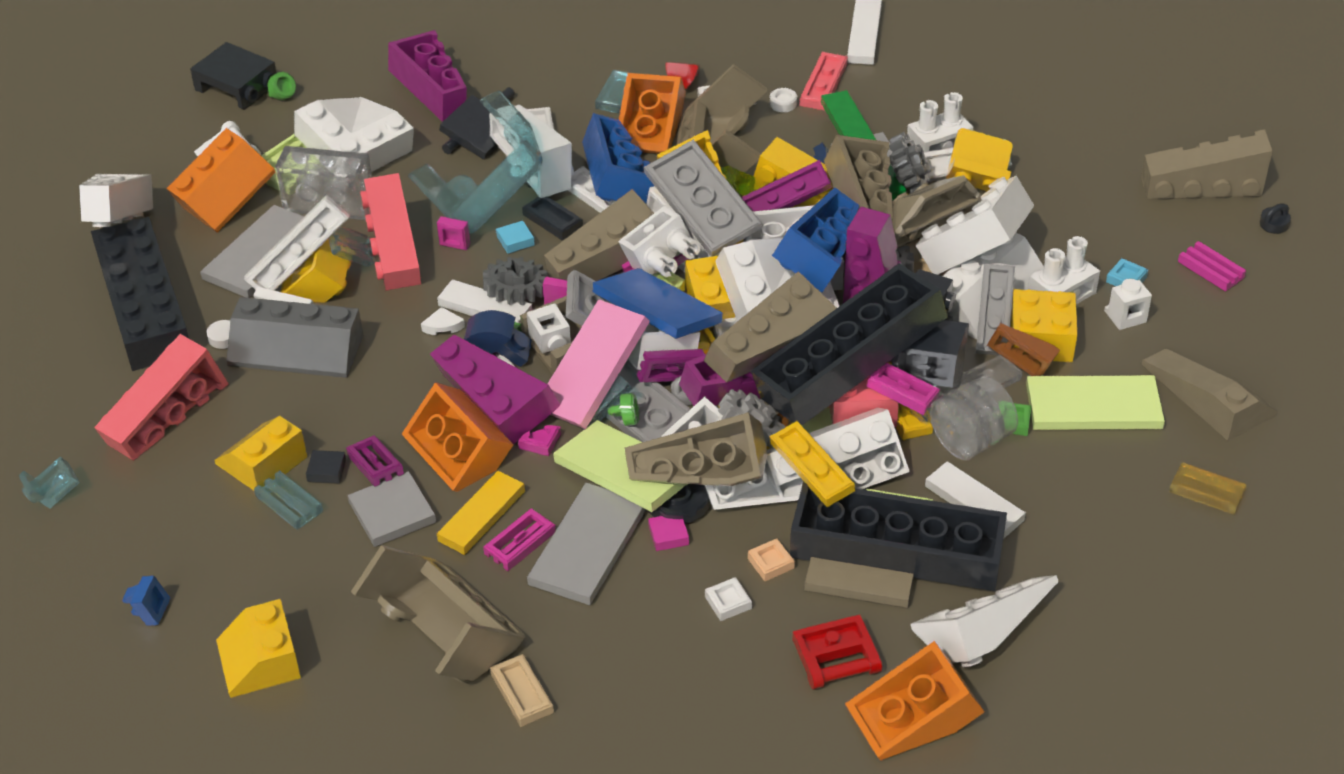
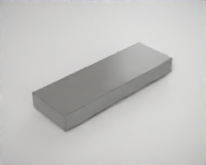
[975,263,1015,356]

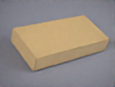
[490,654,554,727]

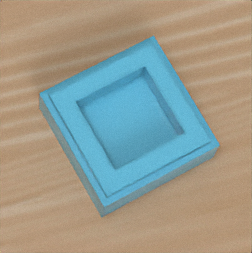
[496,220,535,254]
[1106,258,1148,286]

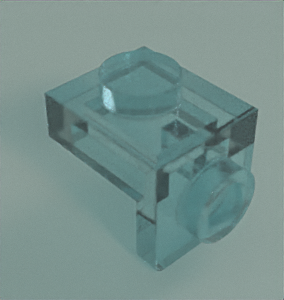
[18,457,80,508]

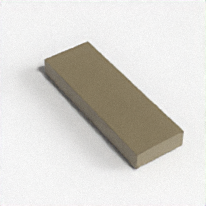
[804,557,914,608]

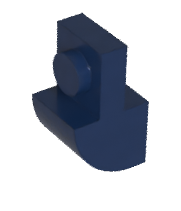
[464,310,532,367]

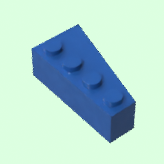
[582,113,654,204]
[772,188,859,293]

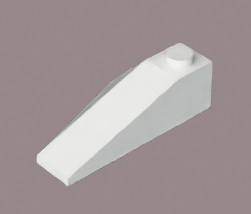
[910,575,1058,667]

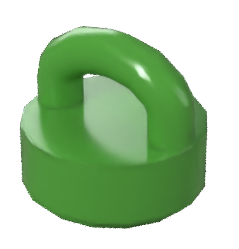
[267,72,296,100]
[607,393,639,426]

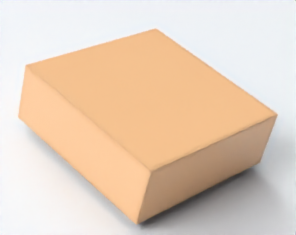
[748,538,795,581]

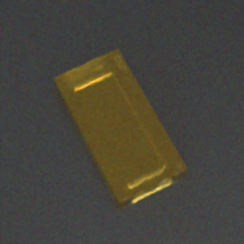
[1169,462,1246,514]

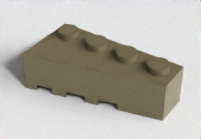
[1141,129,1273,199]
[824,135,893,219]
[544,189,654,281]

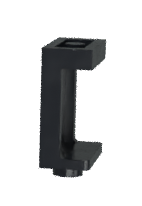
[190,42,277,110]

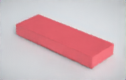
[800,52,848,111]

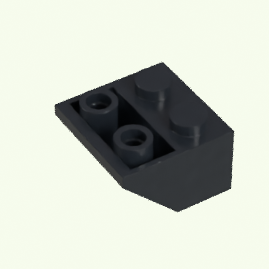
[891,320,969,388]

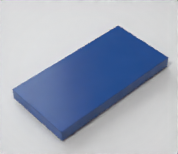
[593,268,723,339]

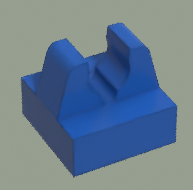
[122,575,171,626]

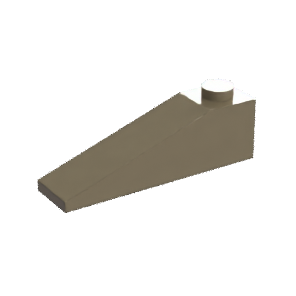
[1141,348,1277,441]
[624,412,767,486]

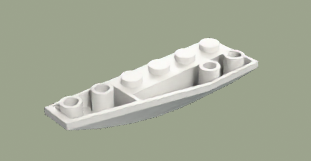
[705,407,910,510]

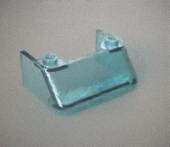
[408,90,543,234]

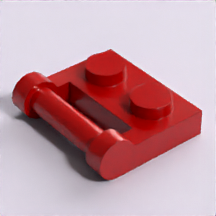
[792,614,882,689]

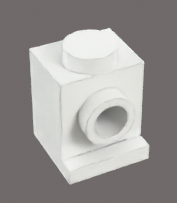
[1104,279,1152,330]
[527,303,571,354]

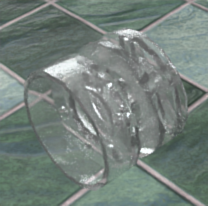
[930,375,1018,460]

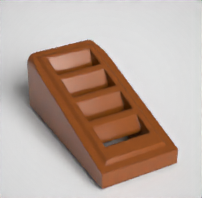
[987,323,1060,376]

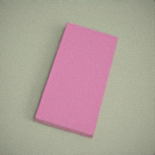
[548,300,650,429]

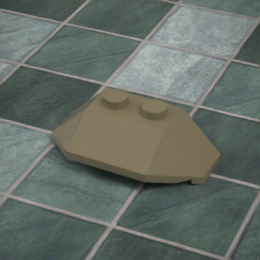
[892,175,981,249]

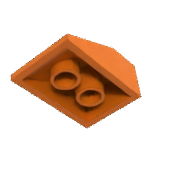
[619,73,686,154]
[845,641,985,761]

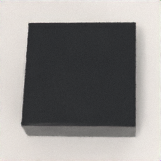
[306,450,346,483]

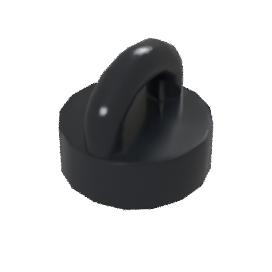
[1259,203,1291,234]

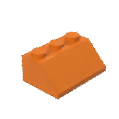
[167,128,276,233]
[402,382,514,492]

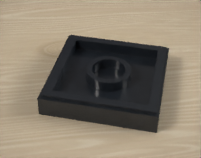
[439,95,498,160]

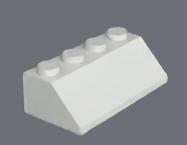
[943,233,1044,340]

